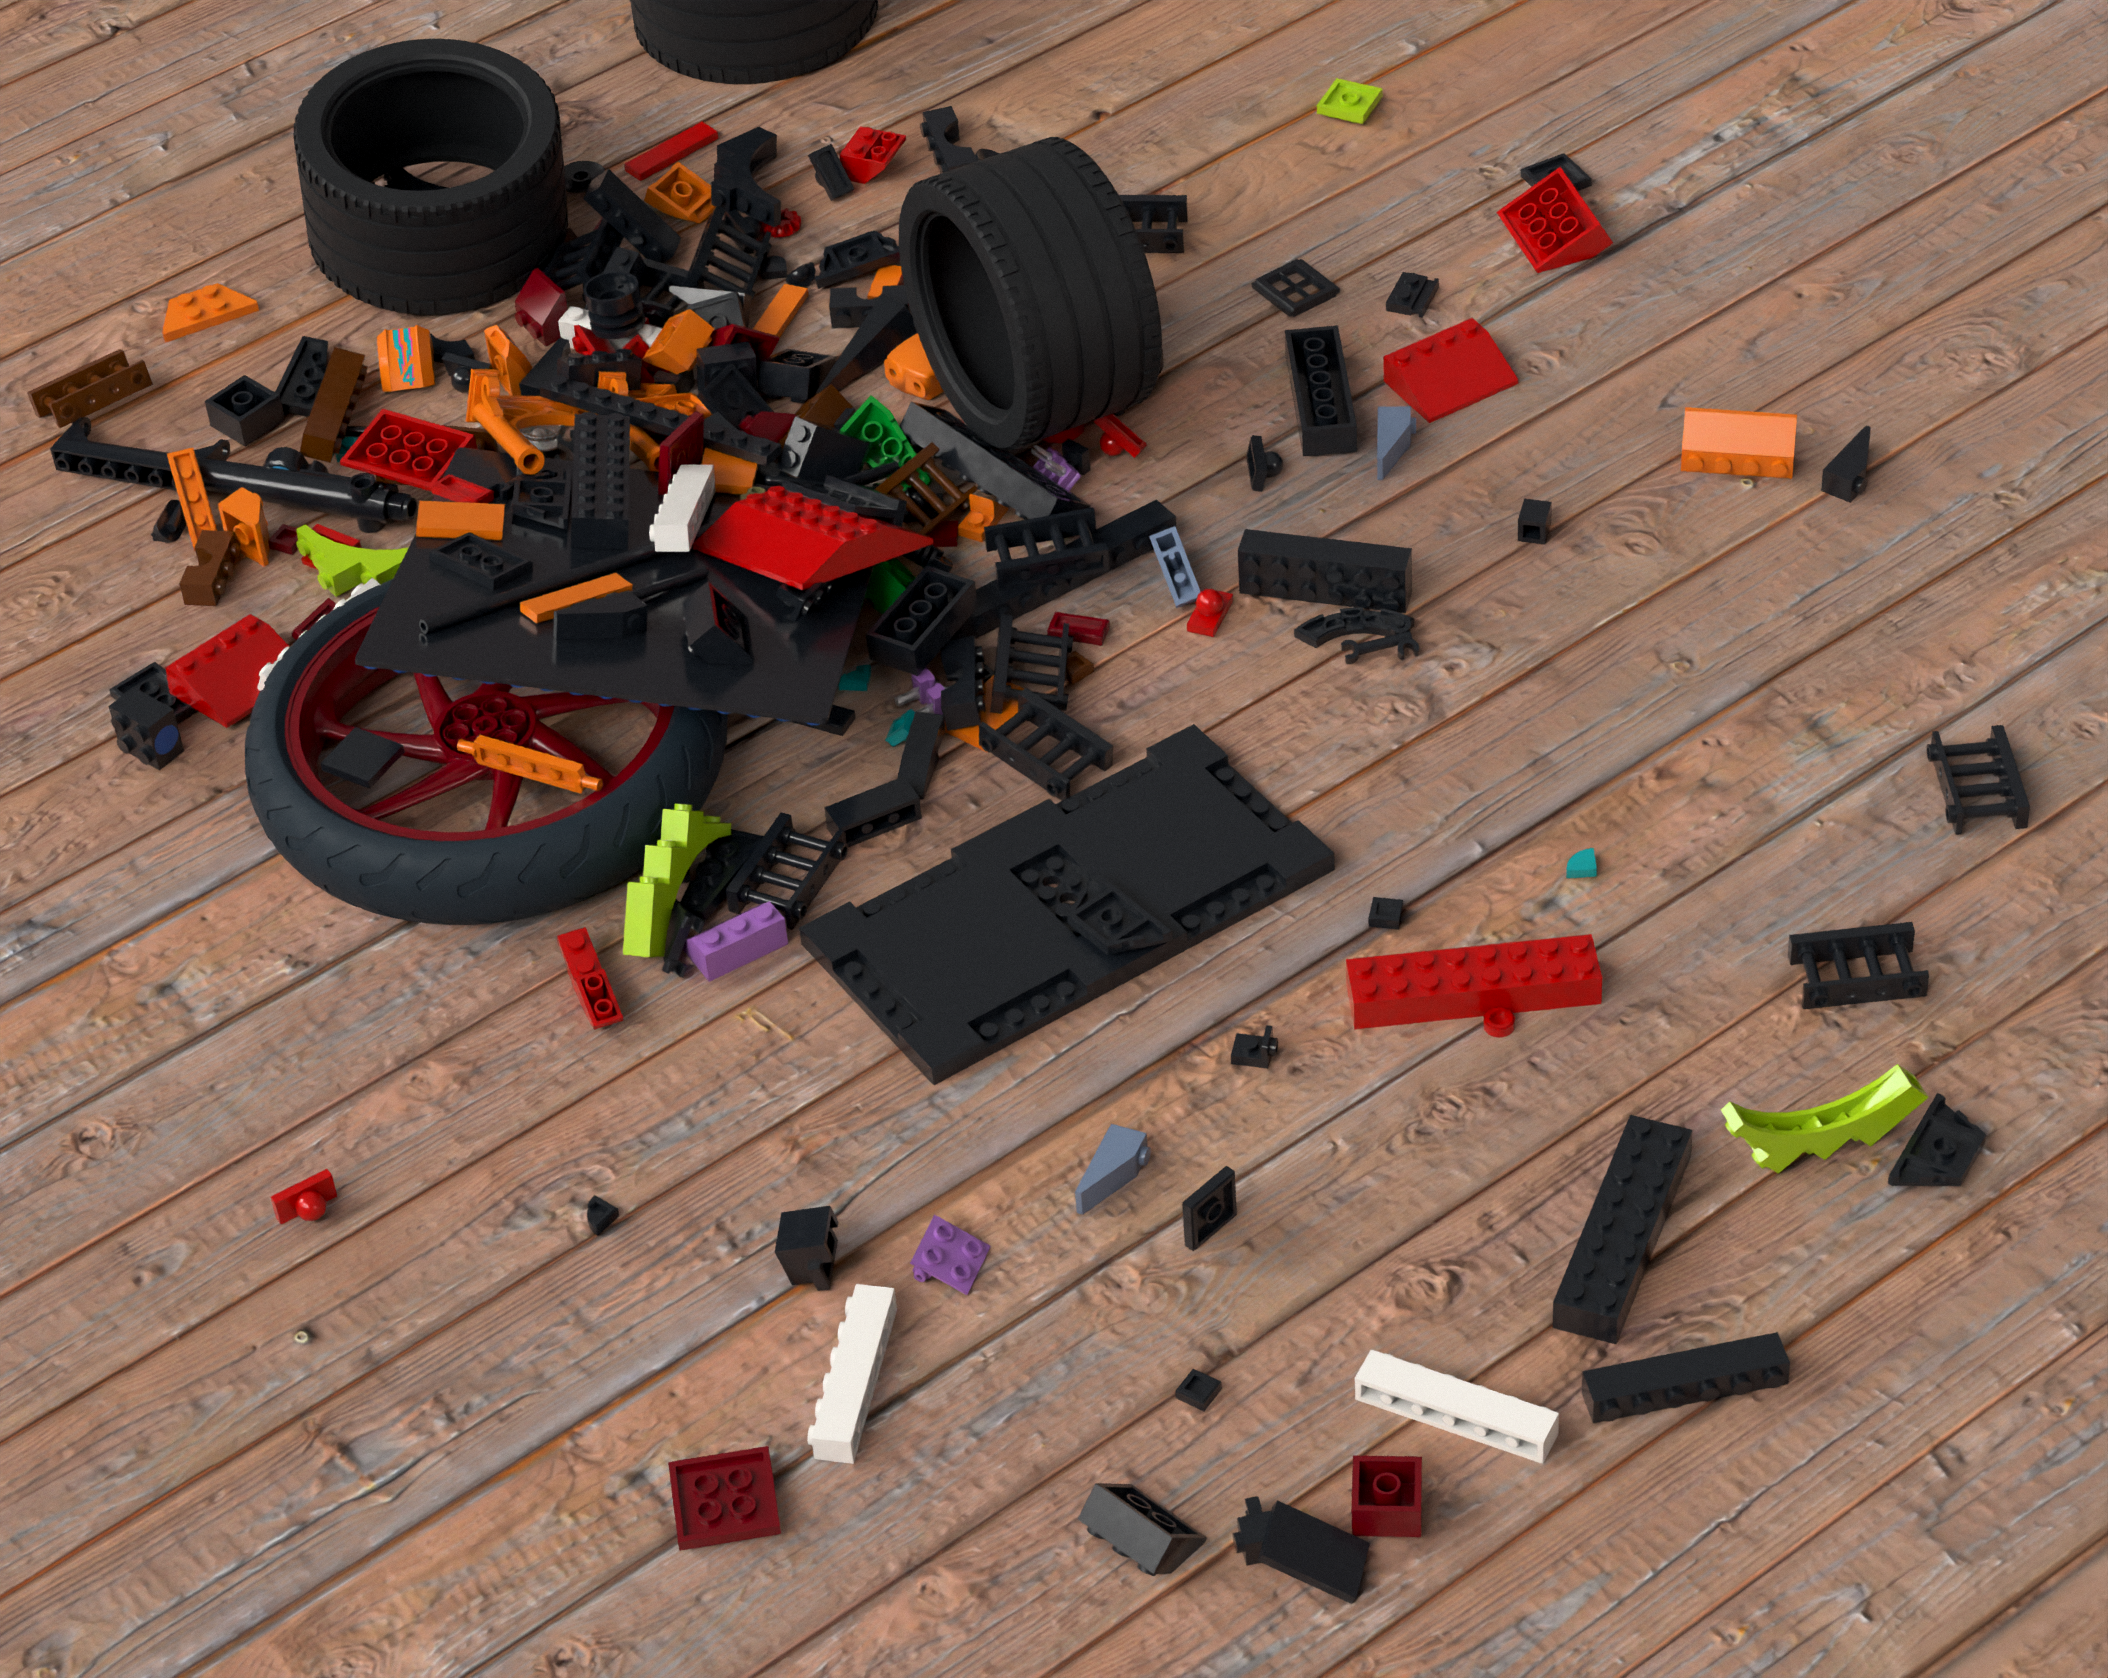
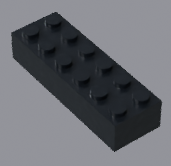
[1285,325,1357,456]
[1238,529,1412,613]

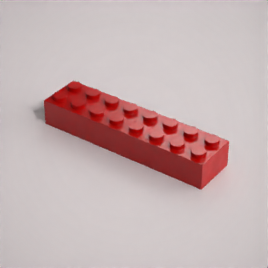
[1346,934,1602,1030]

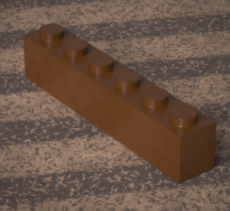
[300,347,368,463]

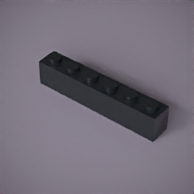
[1581,1332,1790,1423]

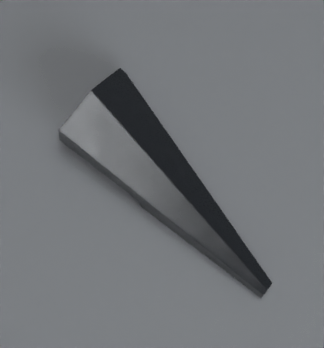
[816,294,918,394]

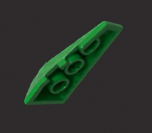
[840,395,932,491]

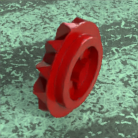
[761,208,801,237]

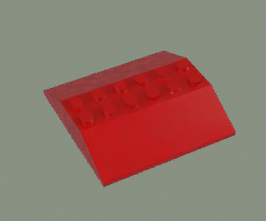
[693,486,933,590]

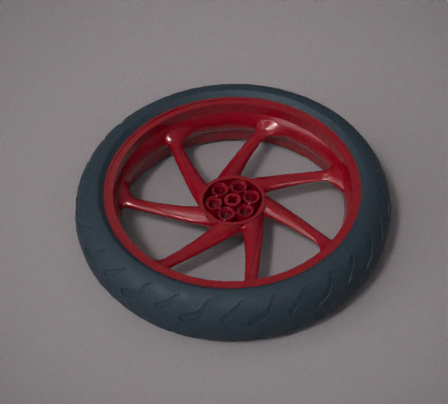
[245,579,728,925]

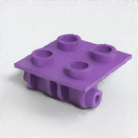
[910,1214,991,1295]

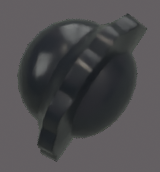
[786,262,816,287]

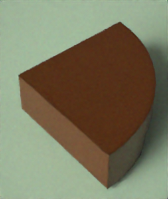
[1065,651,1094,685]

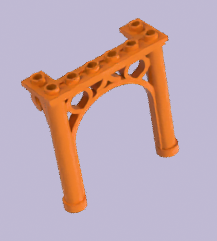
[465,369,660,475]

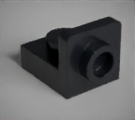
[1231,1025,1278,1069]

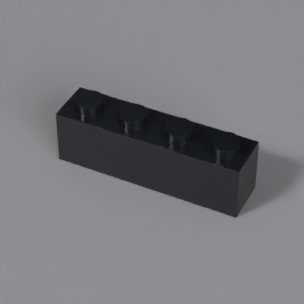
[583,169,681,263]

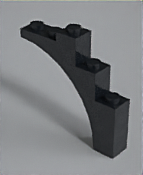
[711,127,781,227]

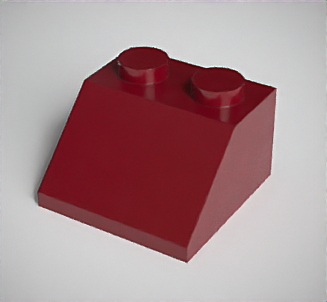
[515,268,568,347]
[707,324,779,379]

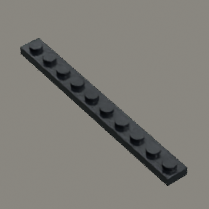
[540,375,782,466]

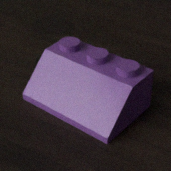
[683,901,788,982]

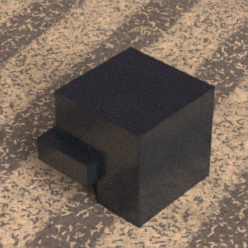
[775,1206,839,1291]

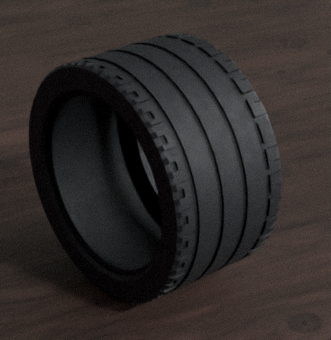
[630,0,878,84]
[293,39,568,315]
[899,137,1162,451]

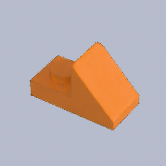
[957,494,1008,543]

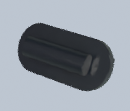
[151,500,187,543]

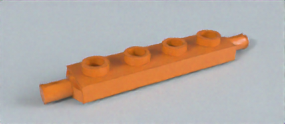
[457,735,603,794]

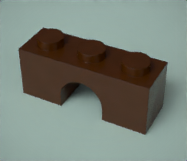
[179,530,241,606]

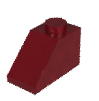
[738,411,797,443]

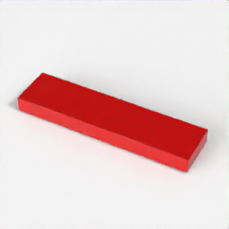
[624,121,719,181]

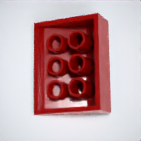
[1496,167,1613,273]
[1383,318,1519,423]
[340,409,478,492]
[165,614,290,728]

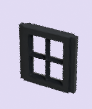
[1251,259,1340,317]

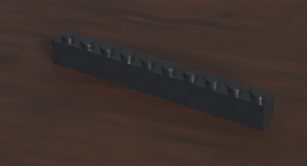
[950,499,1177,640]

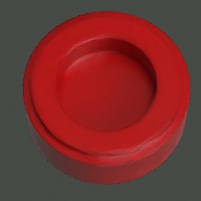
[1483,1007,1515,1038]

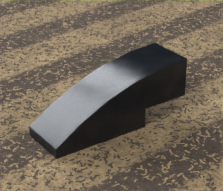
[897,711,946,800]

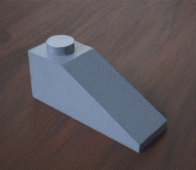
[1377,406,1416,480]
[1149,526,1200,608]
[1075,1124,1151,1215]

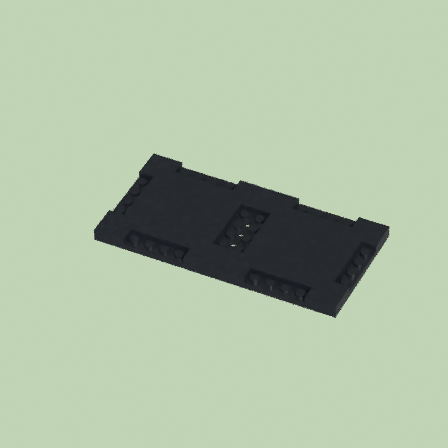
[799,724,1335,1085]

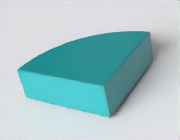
[839,665,871,691]
[1566,848,1597,878]

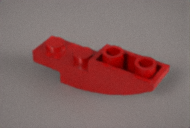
[557,927,624,1030]

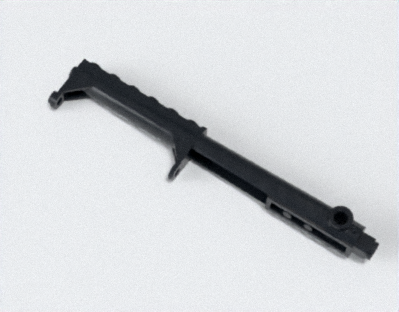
[50,417,417,533]

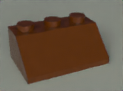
[776,384,853,459]

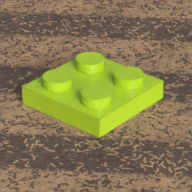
[1317,78,1383,124]

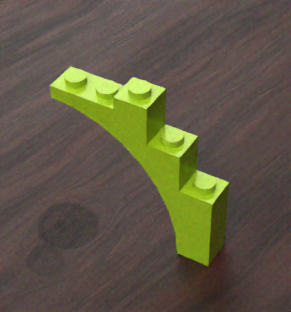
[296,524,409,597]
[623,803,731,957]
[1721,1064,1929,1174]

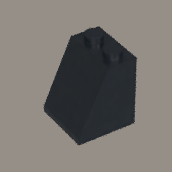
[776,416,872,481]

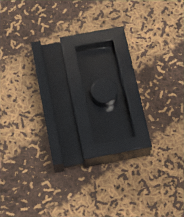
[1386,272,1439,318]

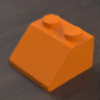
[643,309,715,374]
[218,487,270,567]

